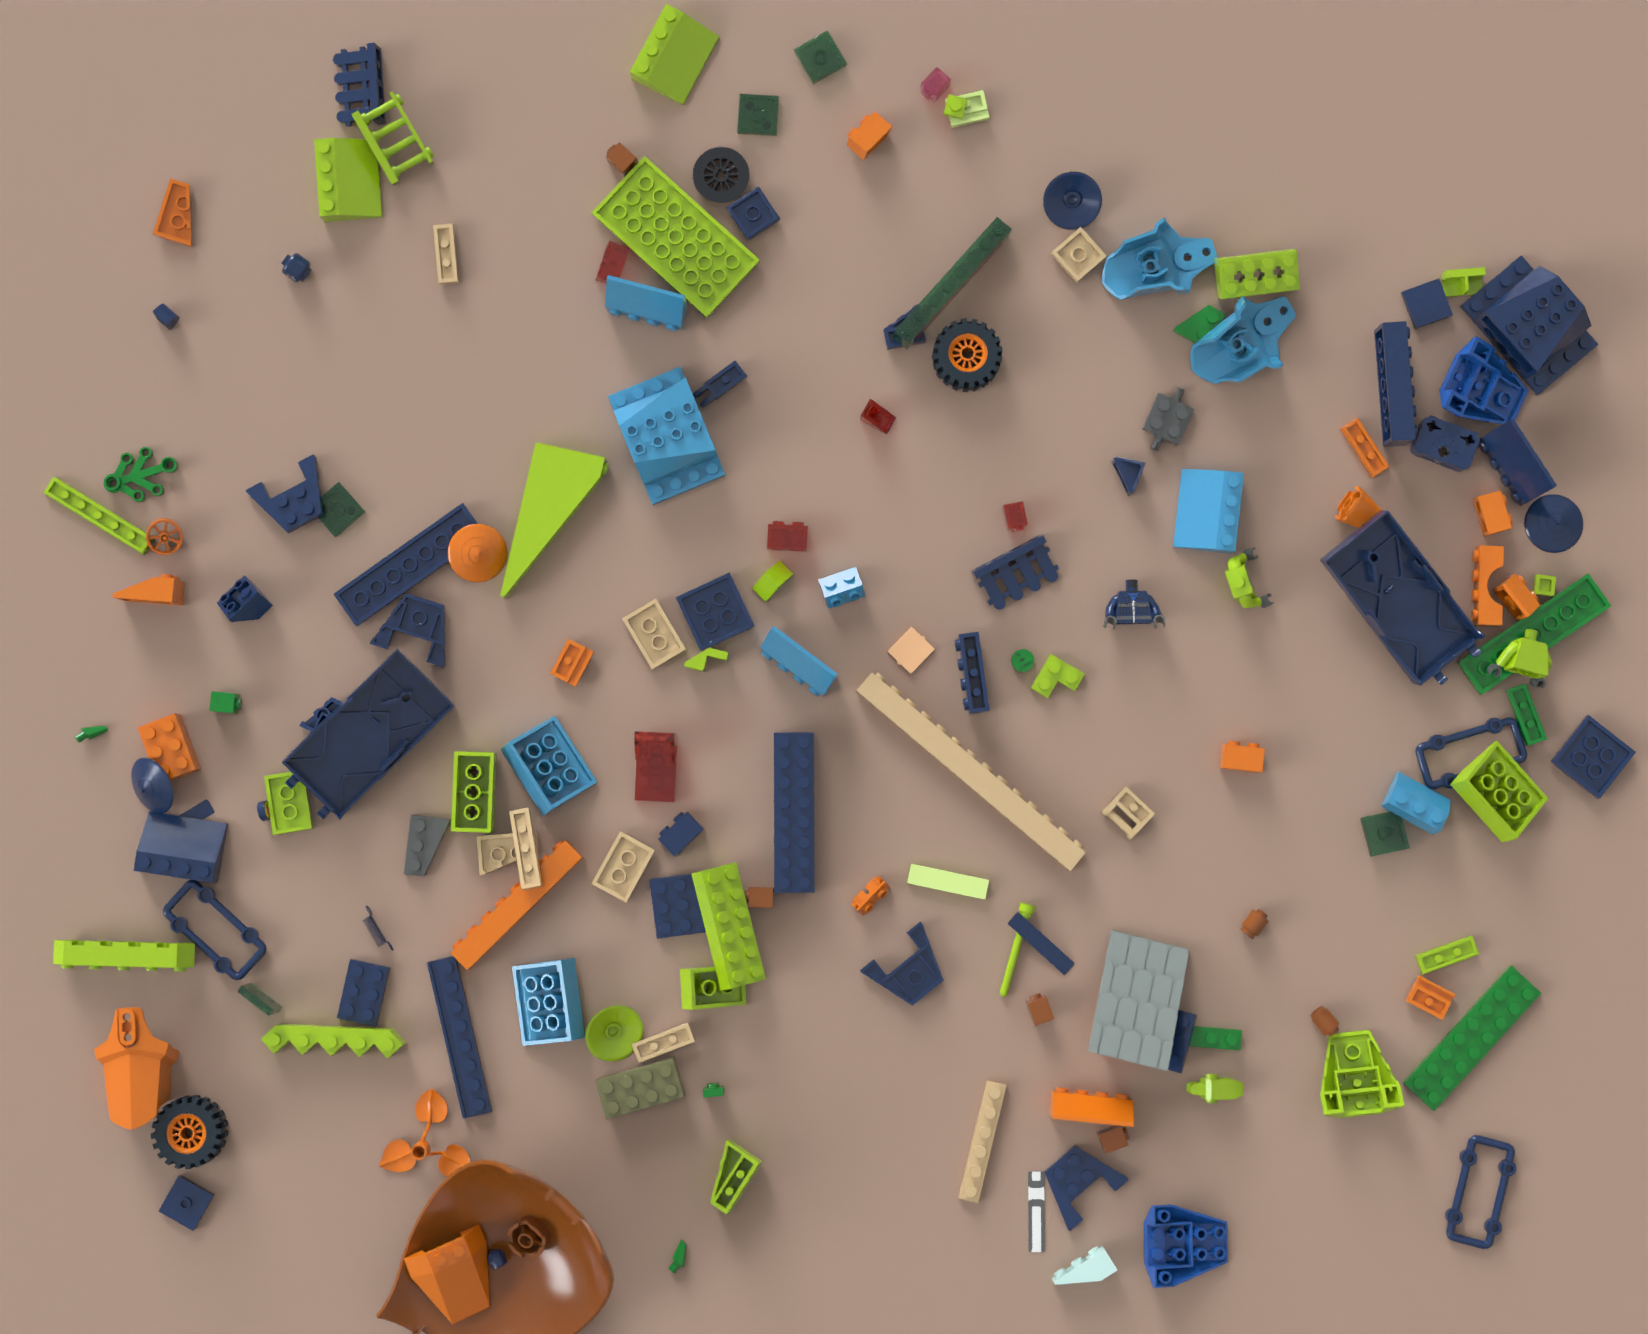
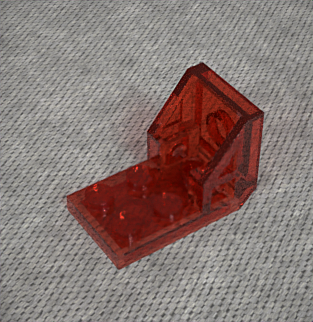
[634,731,678,802]

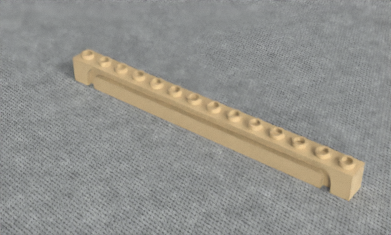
[856,672,1086,871]

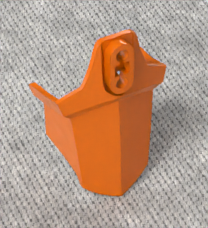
[94,1007,180,1130]

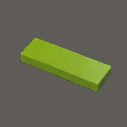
[1415,935,1479,974]

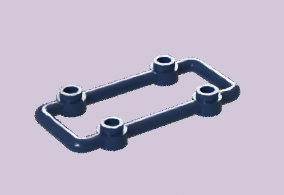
[1415,717,1527,789]
[163,880,267,980]
[1445,1135,1516,1249]

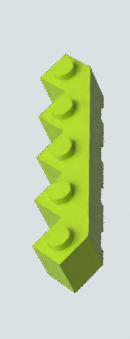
[53,940,195,972]
[261,1023,406,1059]

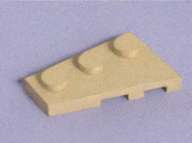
[476,831,538,876]

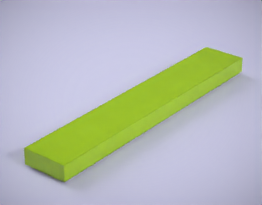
[43,477,154,555]

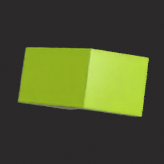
[684,648,729,672]

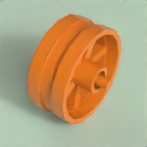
[146,518,183,555]

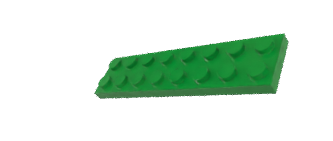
[1457,573,1611,695]
[1403,966,1541,1111]

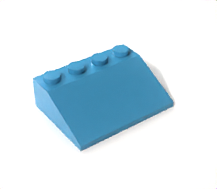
[605,275,688,332]
[1173,469,1244,554]
[760,626,838,697]
[501,716,597,816]
[512,958,585,1046]

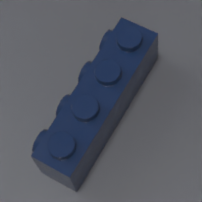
[955,632,990,714]

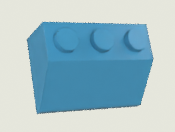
[1381,771,1451,835]

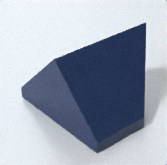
[1111,457,1145,496]

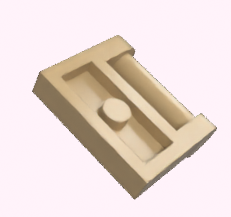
[1101,786,1155,840]

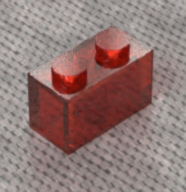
[767,521,808,552]

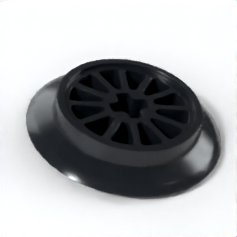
[693,147,749,203]

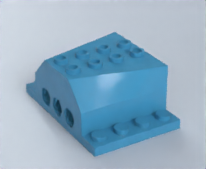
[608,366,726,505]

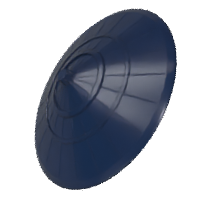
[1043,171,1102,230]
[1524,494,1583,553]
[131,758,173,814]

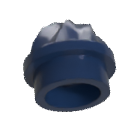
[487,1249,508,1270]

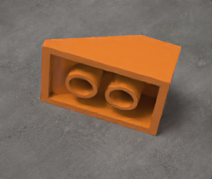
[112,574,185,606]

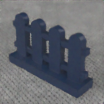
[333,42,386,127]
[971,534,1059,610]

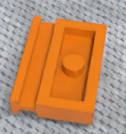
[550,639,594,687]
[1405,975,1456,1020]

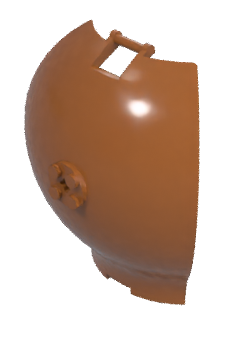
[376,1160,614,1334]

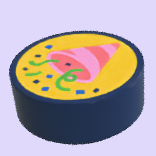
[257,800,270,821]

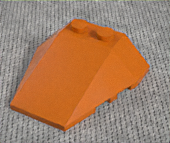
[403,1224,490,1324]

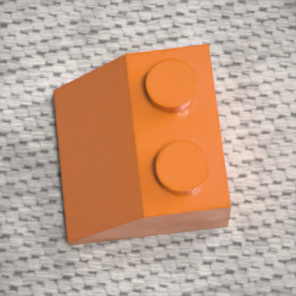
[1492,574,1540,621]

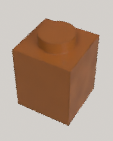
[606,142,638,177]
[745,887,774,908]
[1026,993,1054,1026]
[1097,1125,1130,1154]

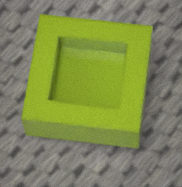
[943,94,968,120]
[1533,574,1556,597]

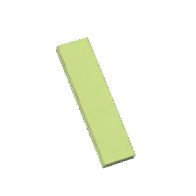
[907,864,989,899]

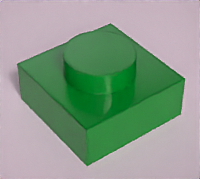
[703,1083,724,1098]

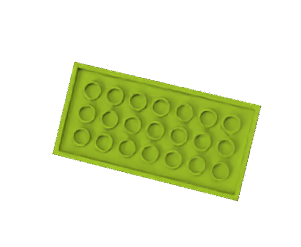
[591,156,760,318]

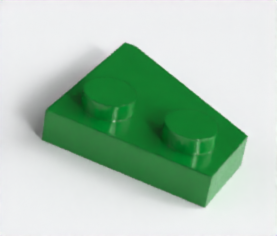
[1173,305,1226,343]

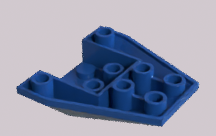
[1143,1204,1228,1288]

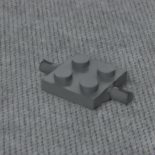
[1142,387,1194,451]

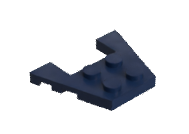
[246,454,324,533]
[370,593,445,667]
[860,921,944,1006]
[1044,1145,1129,1231]

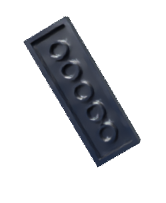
[1374,321,1418,447]

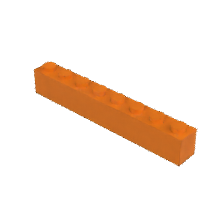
[451,840,584,970]

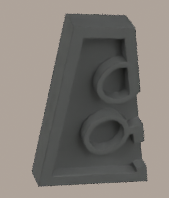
[404,815,451,876]

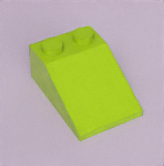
[680,966,746,1010]

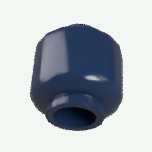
[281,253,312,282]

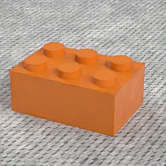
[138,713,201,781]

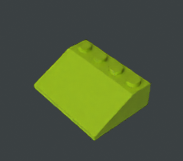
[630,4,719,105]
[314,138,382,222]
[1450,741,1549,842]

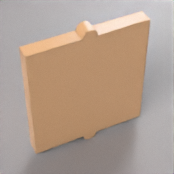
[887,626,935,674]

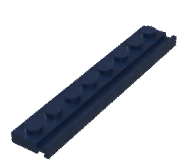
[427,956,492,1119]

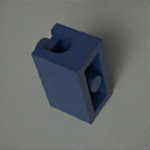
[658,812,704,857]

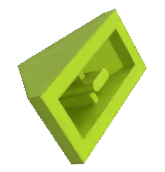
[752,560,794,602]

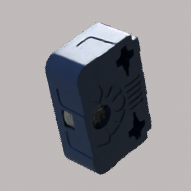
[1410,416,1480,472]

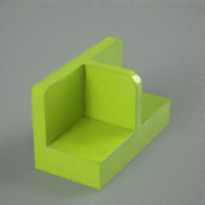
[1441,267,1486,297]

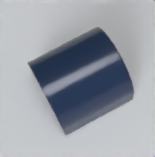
[153,303,179,330]

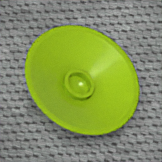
[585,1005,643,1061]

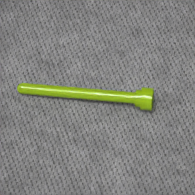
[1000,902,1036,997]

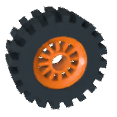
[932,318,1003,392]
[151,1095,229,1169]

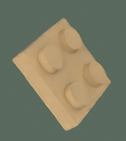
[1051,227,1107,283]

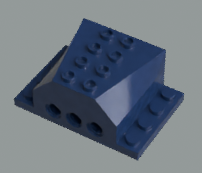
[1460,255,1599,395]

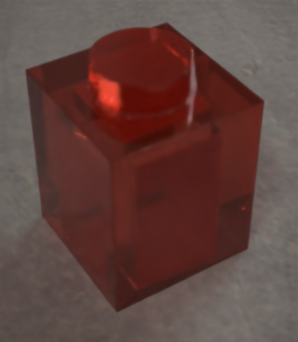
[1002,501,1028,533]

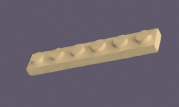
[958,1080,1007,1203]

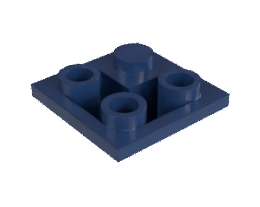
[217,575,273,622]

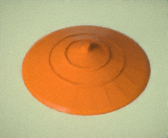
[448,524,507,582]

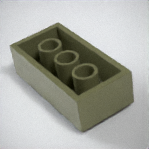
[595,1056,685,1120]

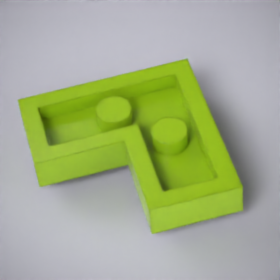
[1030,654,1085,698]

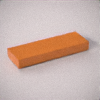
[1340,418,1390,478]

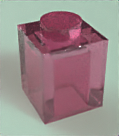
[920,67,951,102]

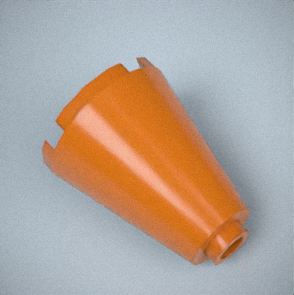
[1335,486,1382,528]

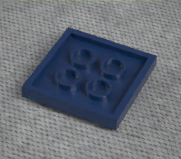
[676,572,755,651]
[1550,715,1636,799]
[649,874,706,939]

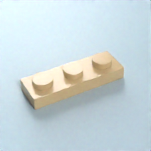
[433,223,459,285]
[632,1022,695,1063]

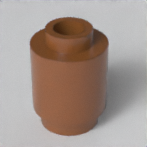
[1240,909,1269,939]
[1310,1006,1340,1036]

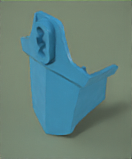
[1102,218,1217,300]
[1190,296,1296,384]

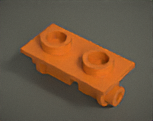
[851,875,890,915]

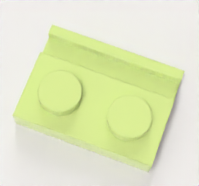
[945,90,990,128]

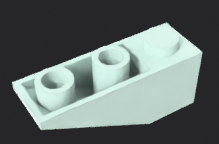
[1052,1246,1117,1285]

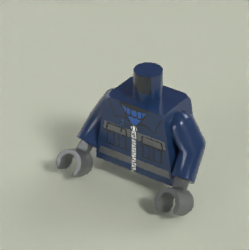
[1103,579,1166,629]

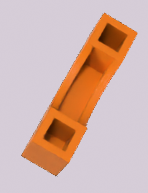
[1471,545,1504,627]

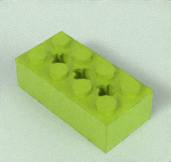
[1214,249,1300,299]
[451,751,497,833]

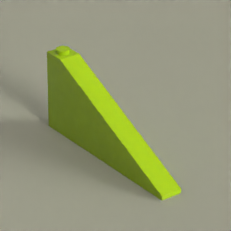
[500,442,609,599]

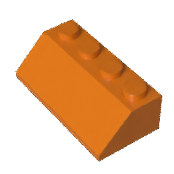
[1049,1087,1134,1127]

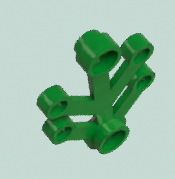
[103,447,178,502]

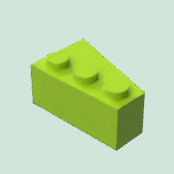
[710,1139,763,1215]

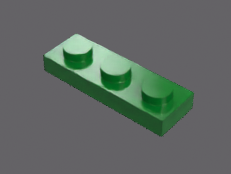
[1505,683,1547,746]
[1189,1026,1242,1050]

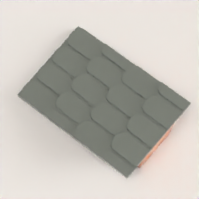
[1088,930,1189,1071]

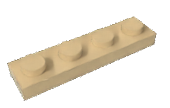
[509,808,543,890]

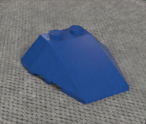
[1439,336,1529,424]

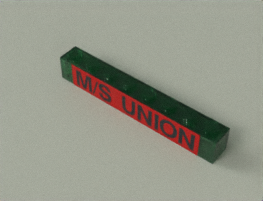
[893,217,1012,350]

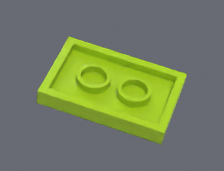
[264,772,314,835]

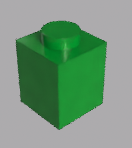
[209,691,242,714]

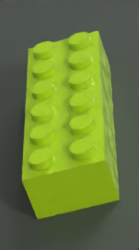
[691,862,766,990]

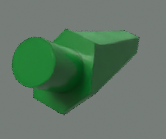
[75,725,108,743]
[669,1239,687,1273]

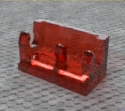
[595,240,630,284]

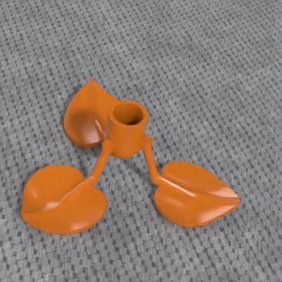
[379,1089,471,1177]

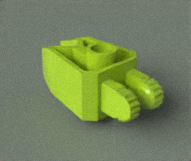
[1185,1074,1243,1103]

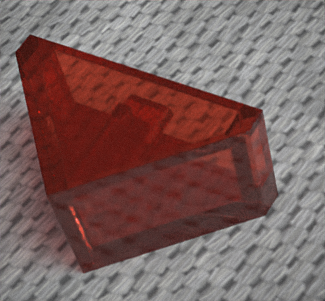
[860,399,896,434]

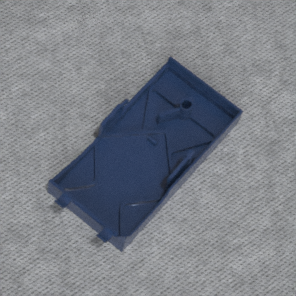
[1320,510,1486,685]
[282,648,454,820]

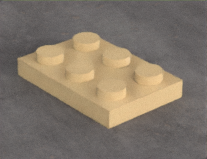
[622,599,686,670]
[591,831,655,903]

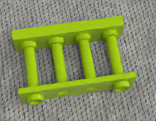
[351,91,435,185]

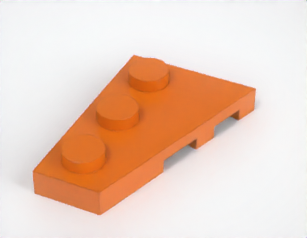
[153,178,192,247]

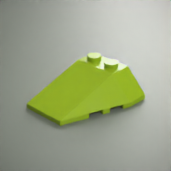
[1320,1030,1405,1118]

